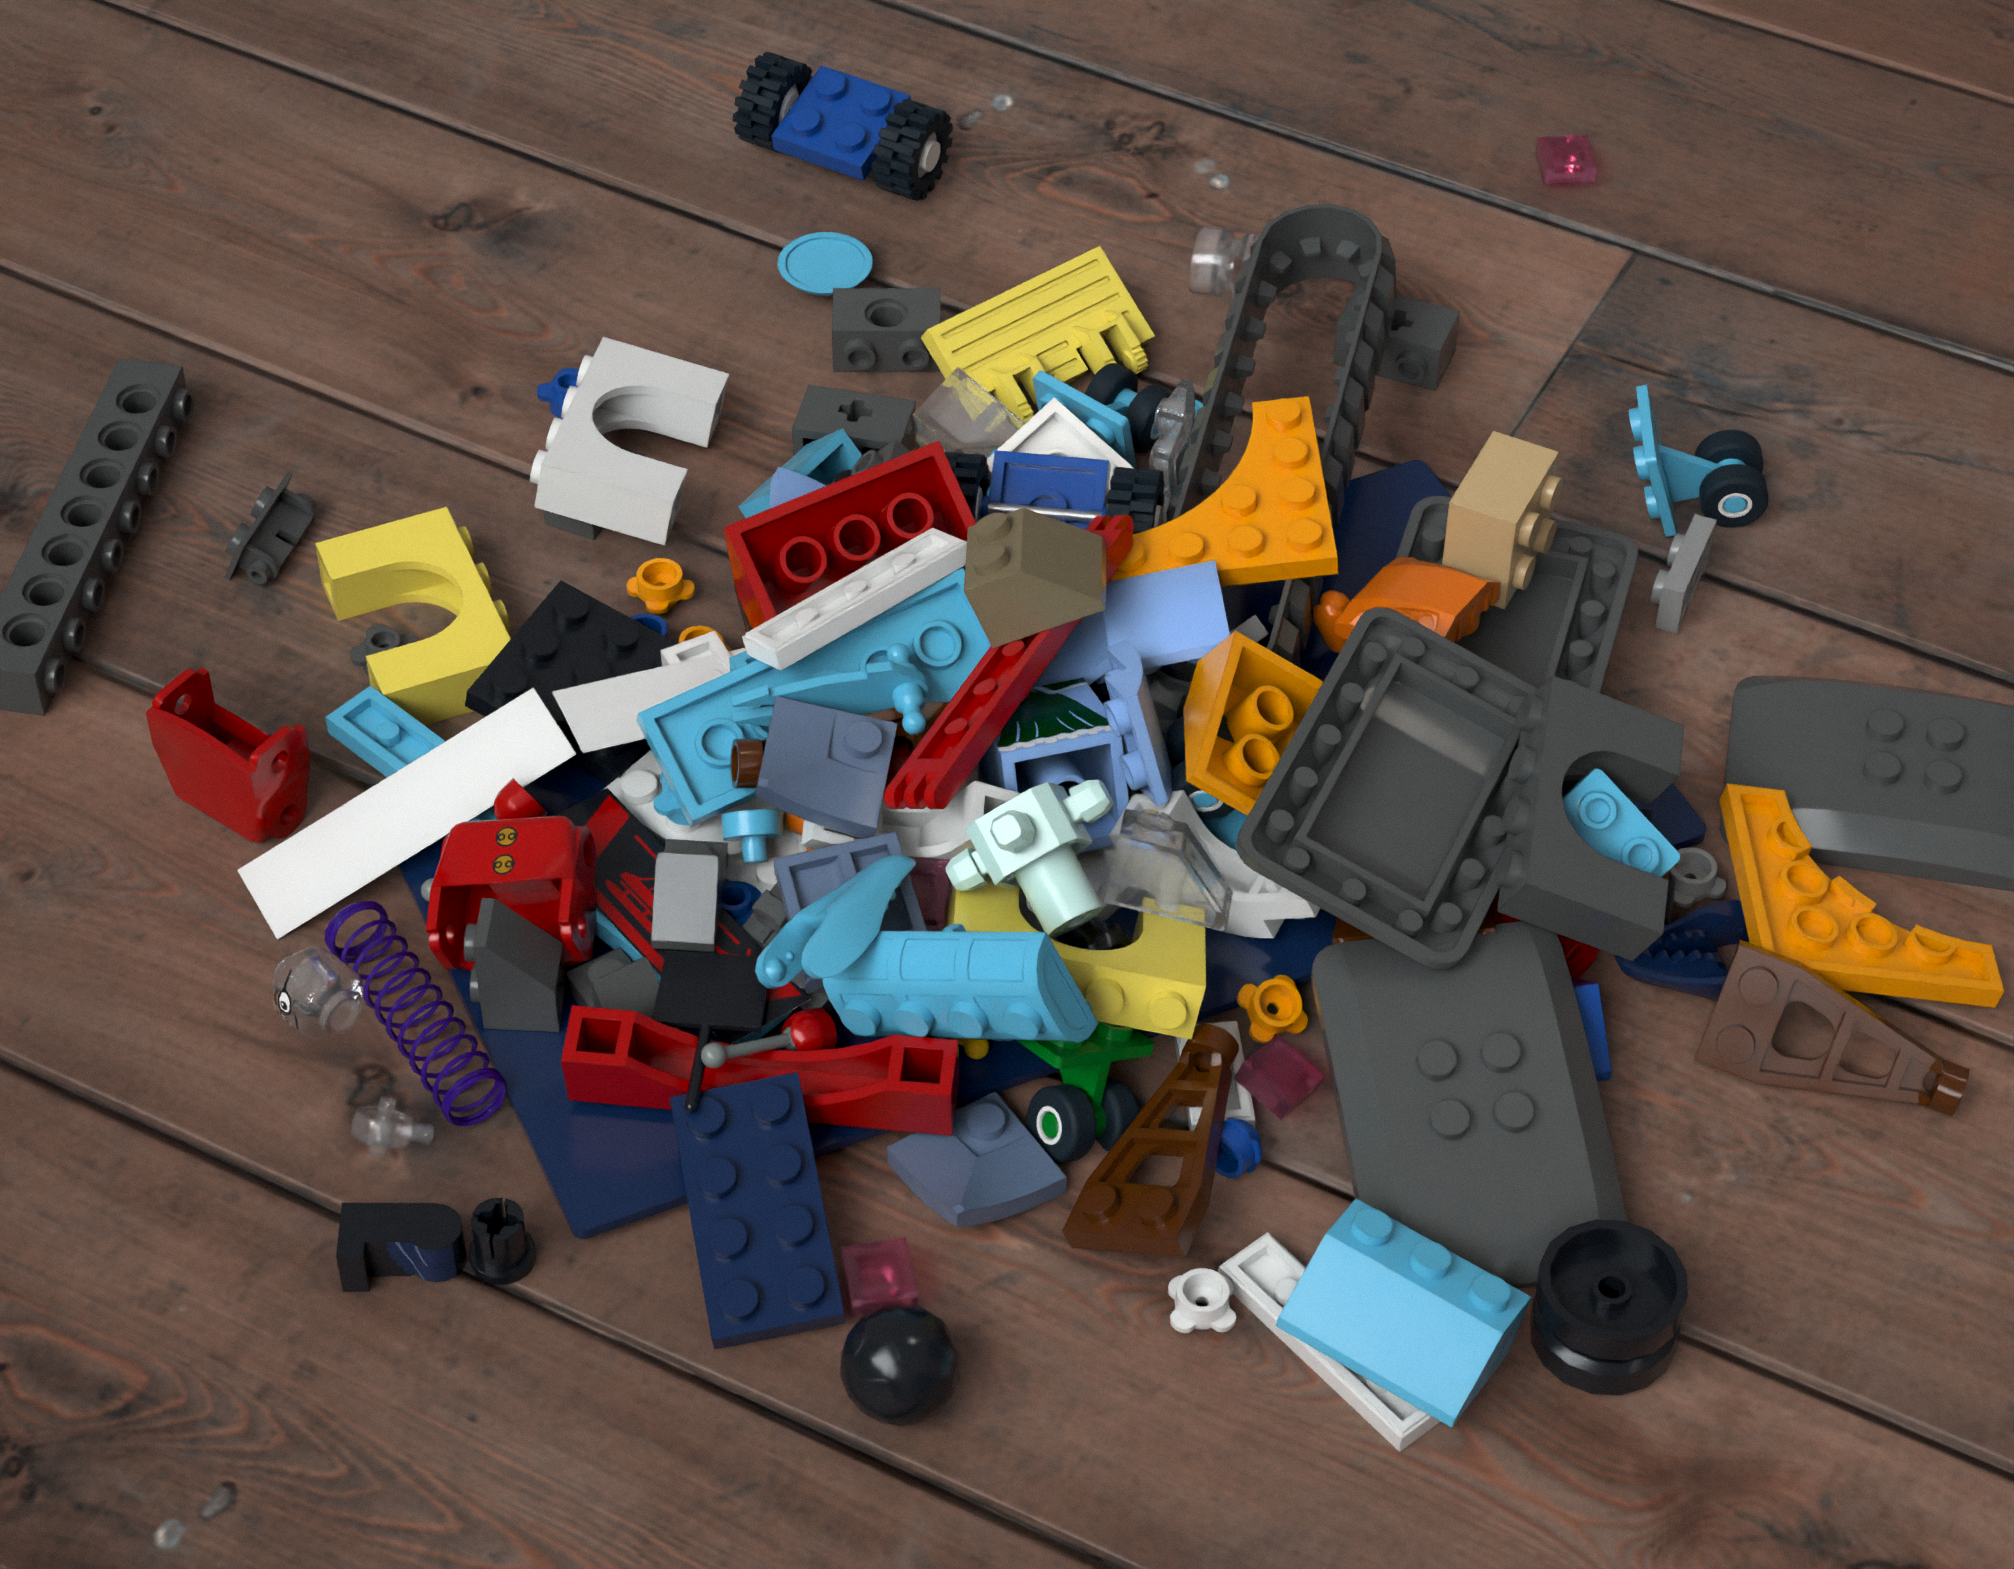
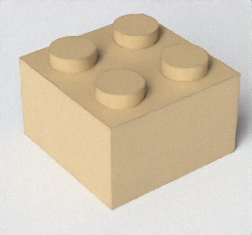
[1442,431,1563,610]

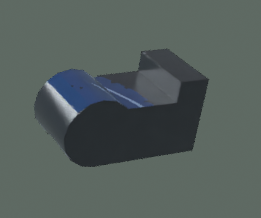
[336,1203,467,1292]

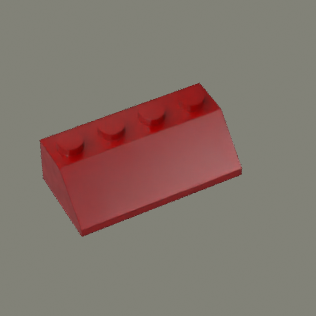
[723,440,976,629]

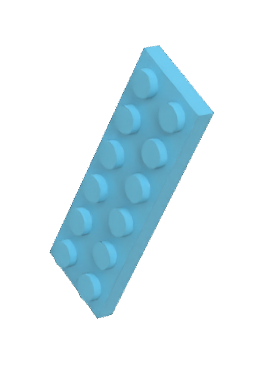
[636,568,991,827]

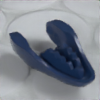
[1614,900,1749,1001]

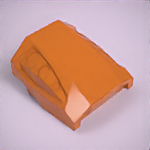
[1334,557,1501,642]

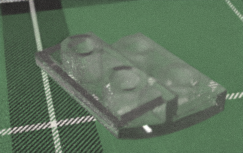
[1149,379,1196,499]

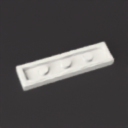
[742,528,967,671]
[1218,1232,1441,1452]

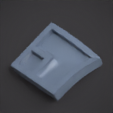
[755,696,898,838]
[774,831,927,993]
[887,1091,1067,1227]

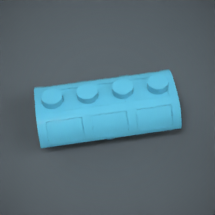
[822,924,1098,1043]

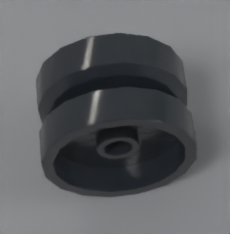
[1530,1219,1688,1395]

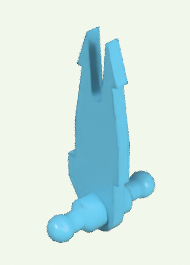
[731,643,929,735]

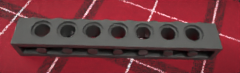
[0,358,194,716]

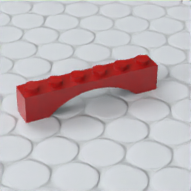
[561,1005,960,1136]

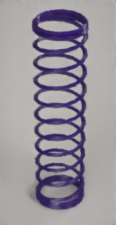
[324,901,508,1126]

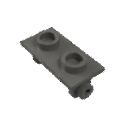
[225,472,316,584]

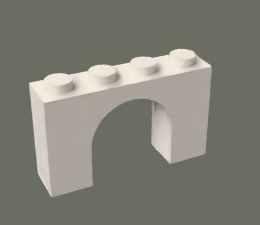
[530,337,729,546]

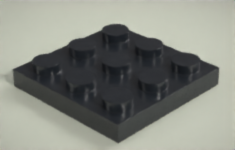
[465,580,677,785]

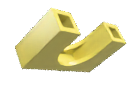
[315,507,511,725]
[946,875,1206,1040]

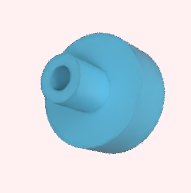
[721,809,784,863]

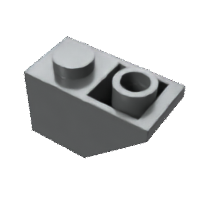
[464,898,567,1032]

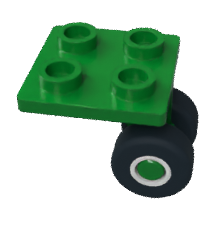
[1016,1021,1154,1163]

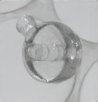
[352,1097,434,1157]

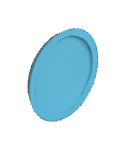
[778,232,873,296]

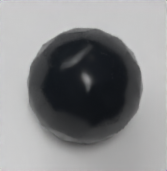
[840,1303,961,1427]

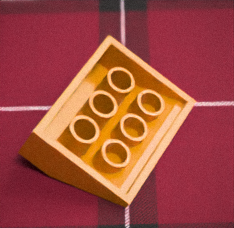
[1183,630,1323,816]

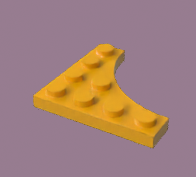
[1111,396,1338,587]
[1719,783,2004,1008]

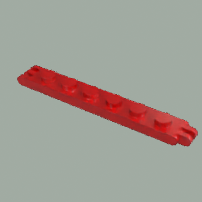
[884,514,1134,809]

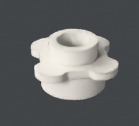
[1168,1268,1236,1333]

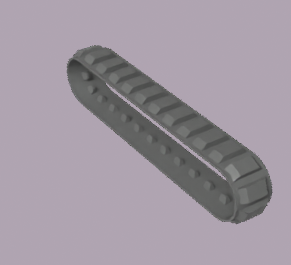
[1145,204,1396,744]

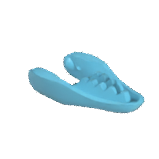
[755,854,916,989]

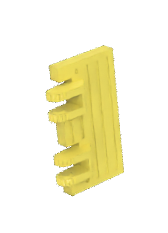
[921,246,1155,430]

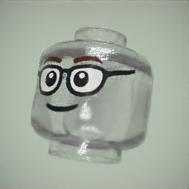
[270,946,364,1040]

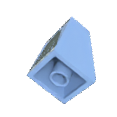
[978,678,1129,853]

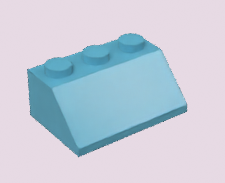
[1275,1198,1531,1428]

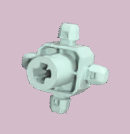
[945,780,1114,938]

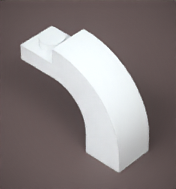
[801,781,1021,878]
[1109,790,1320,938]

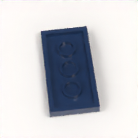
[669,1072,846,1350]

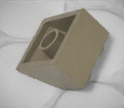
[964,508,1107,648]

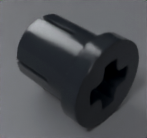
[469,1198,536,1285]

